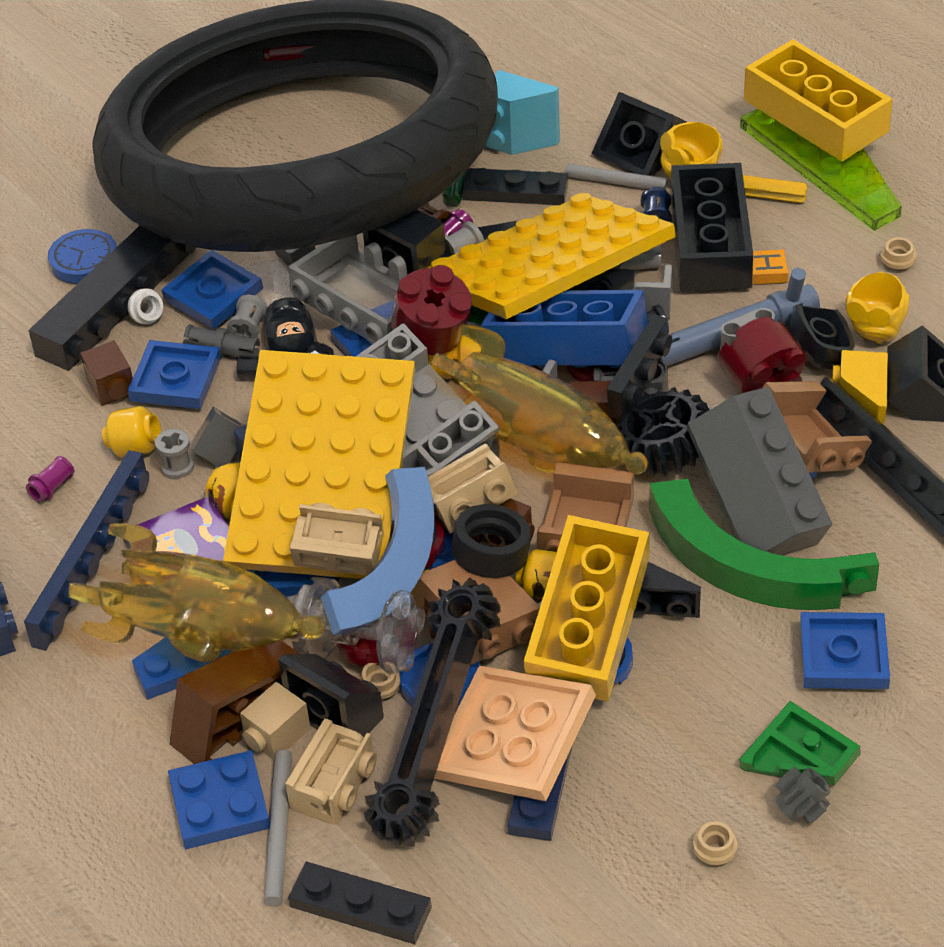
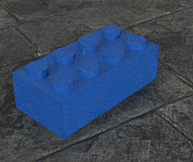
[481,290,648,368]

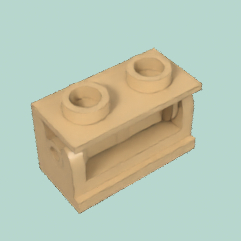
[428,443,518,533]
[290,503,384,576]
[285,718,377,825]

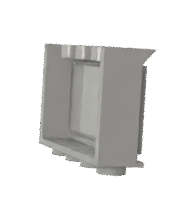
[288,235,407,344]

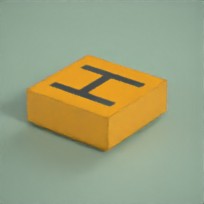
[752,249,788,284]

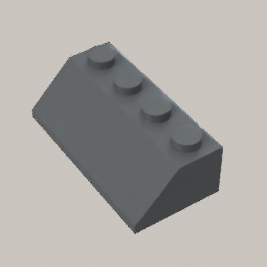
[686,387,832,555]

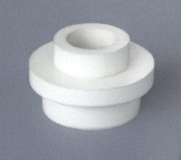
[128,289,163,324]

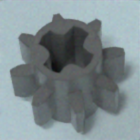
[775,767,831,823]

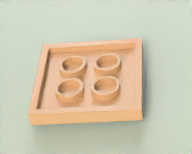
[434,665,596,801]

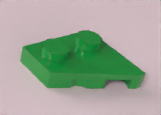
[739,701,861,785]

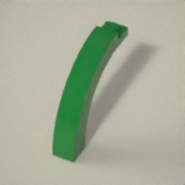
[649,478,879,610]

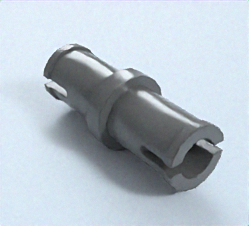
[183,324,260,358]

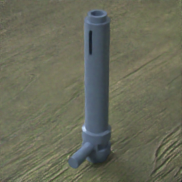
[662,268,820,366]

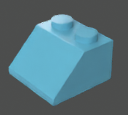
[485,70,560,155]

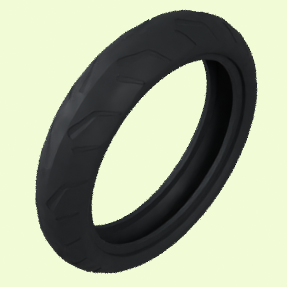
[92,0,498,252]

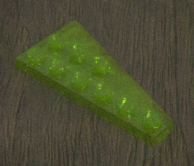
[740,109,902,231]

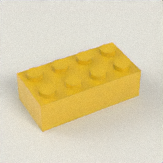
[744,39,893,162]
[524,515,650,702]

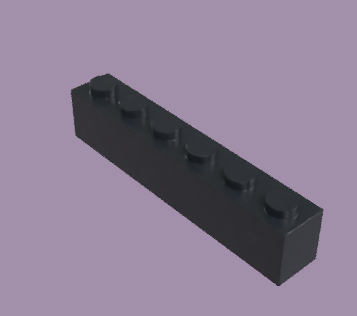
[28,226,196,371]

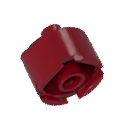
[391,265,472,356]
[718,317,807,394]

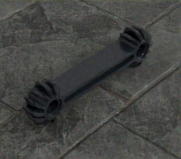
[364,577,501,848]

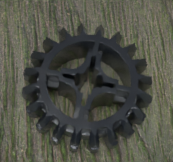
[610,387,711,477]

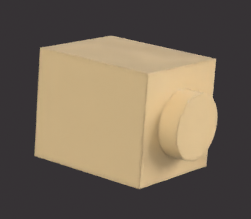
[240,682,311,760]

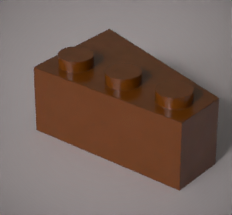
[169,633,300,764]

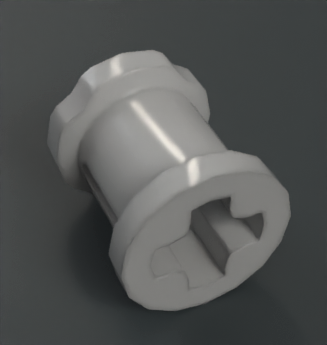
[445,221,484,257]
[227,294,268,338]
[155,428,194,480]

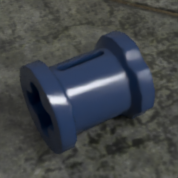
[640,187,672,223]

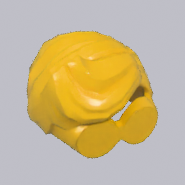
[660,122,723,181]
[845,271,910,344]

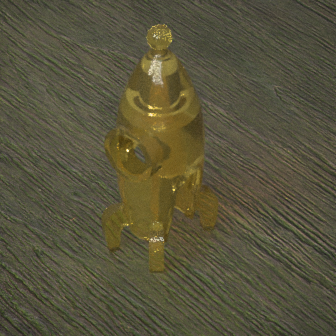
[431,325,648,474]
[68,523,324,662]

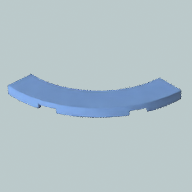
[321,467,434,636]

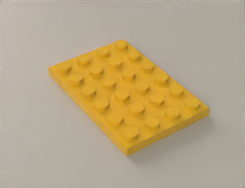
[428,193,676,319]
[223,350,416,579]

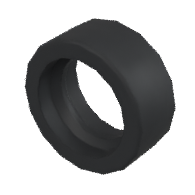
[452,504,531,578]

